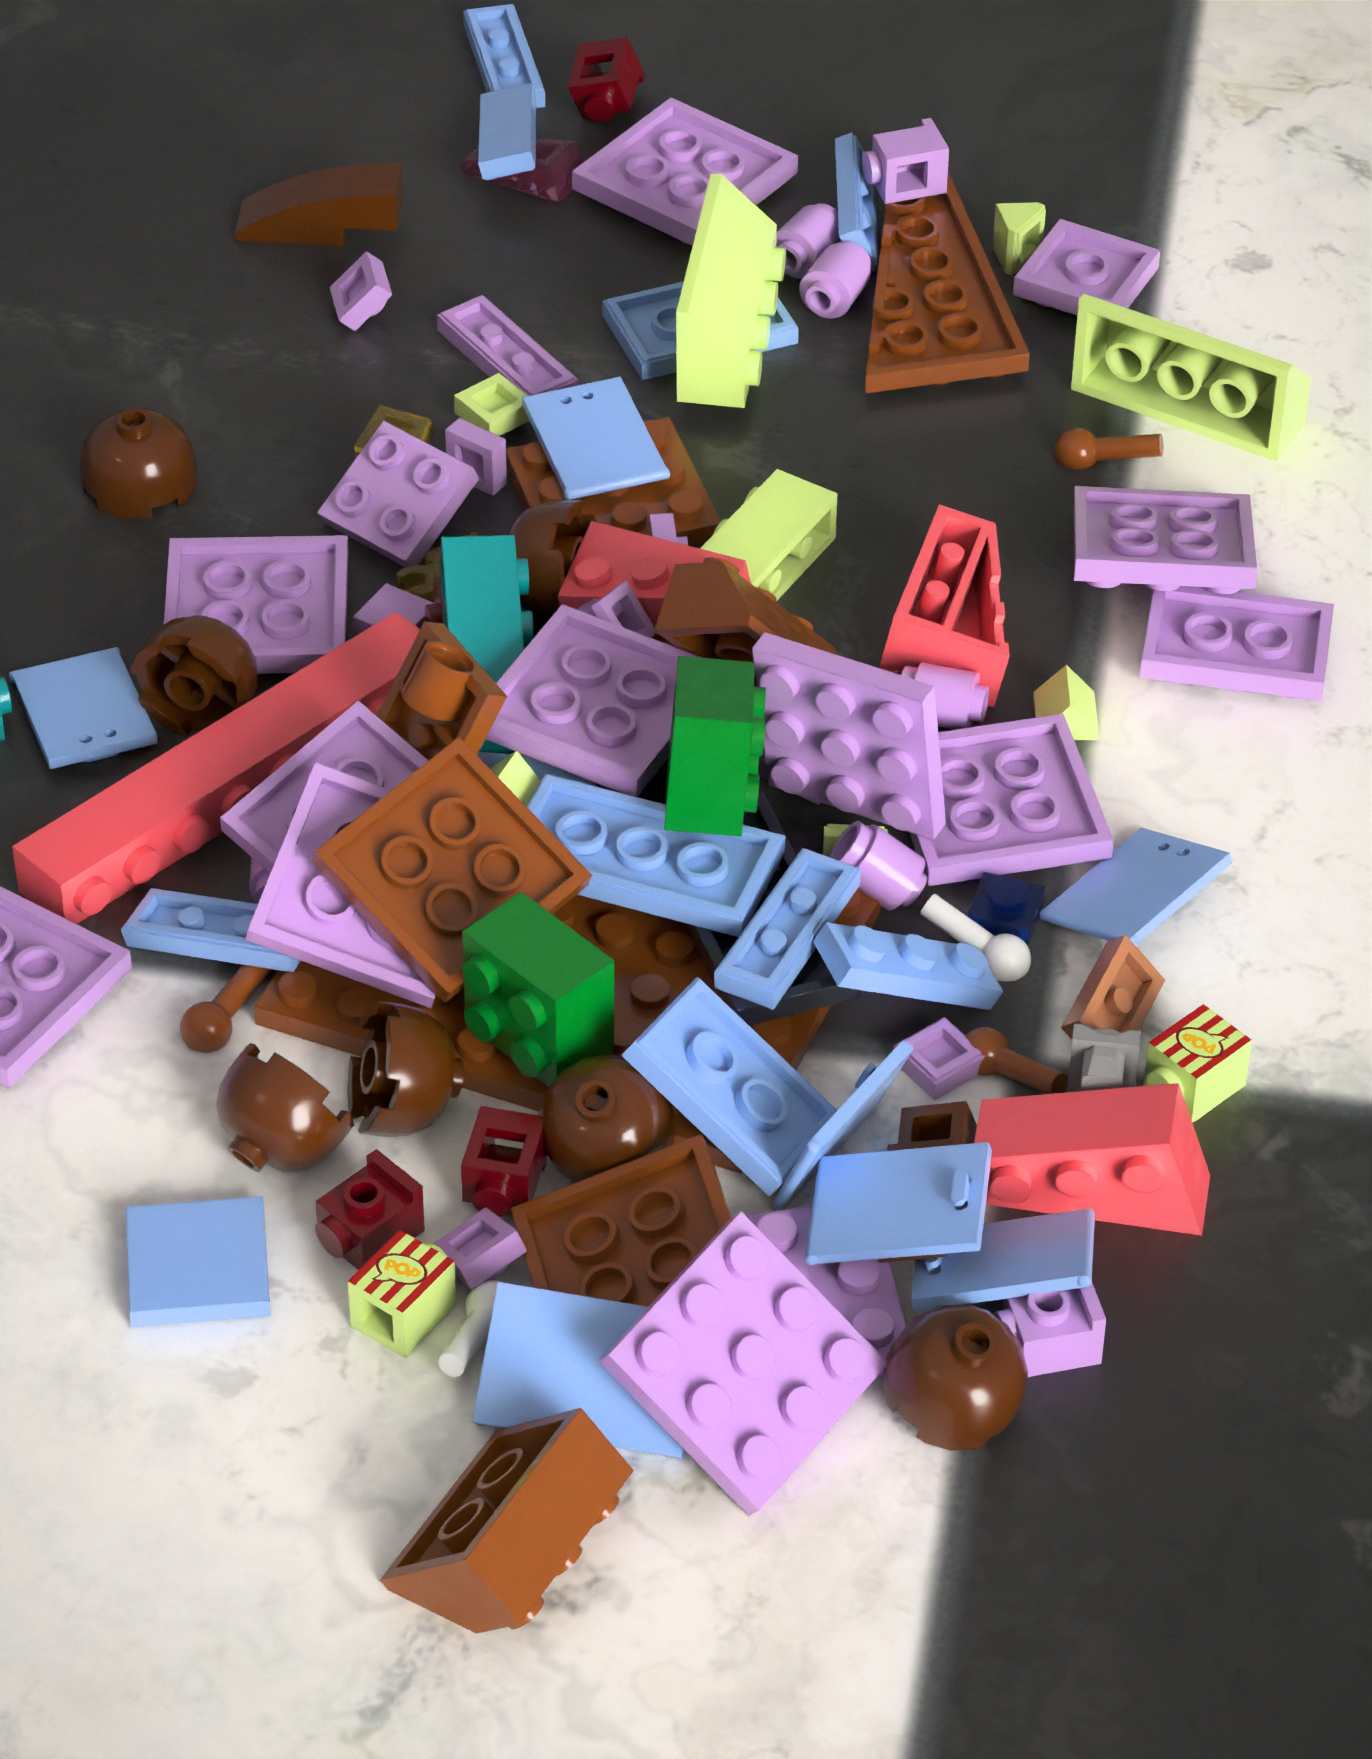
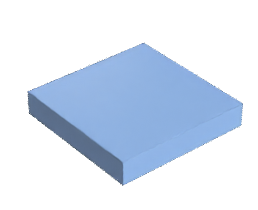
[126,1196,271,1327]

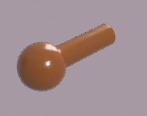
[1054,428,1164,469]
[180,965,272,1053]
[965,1026,1068,1094]

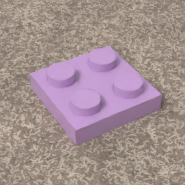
[1013,219,1160,315]

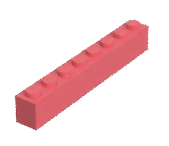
[12,612,420,924]

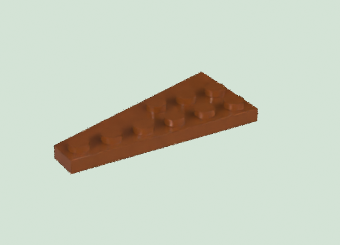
[865,172,1030,394]

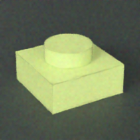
[454,373,529,436]

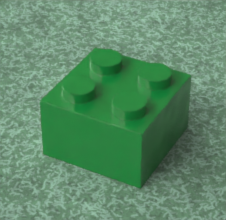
[664,656,766,837]
[462,892,614,1087]

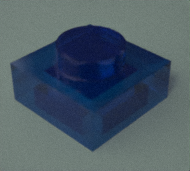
[967,872,1046,946]

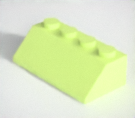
[676,174,786,408]
[1071,293,1311,461]

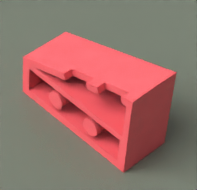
[879,504,1010,708]
[557,521,751,647]
[974,1083,1210,1236]

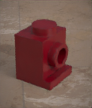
[568,37,645,122]
[461,1106,547,1217]
[315,1149,425,1270]

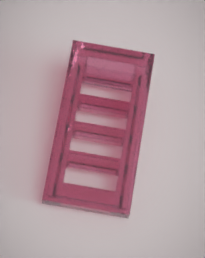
[460,139,582,201]

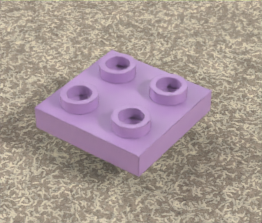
[317,420,480,571]

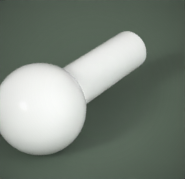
[920,894,1031,981]
[438,1280,504,1377]

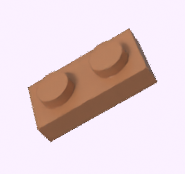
[1061,934,1165,1040]

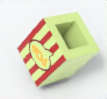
[1143,1004,1252,1123]
[347,1230,457,1358]

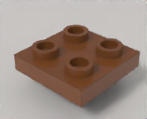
[377,622,507,761]

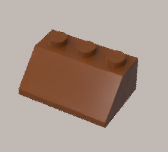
[654,557,838,687]
[380,1408,634,1634]

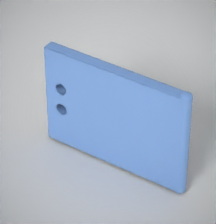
[522,376,670,500]
[8,647,158,769]
[1039,827,1232,946]
[771,1040,913,1211]
[805,1142,992,1265]
[911,1208,1095,1312]

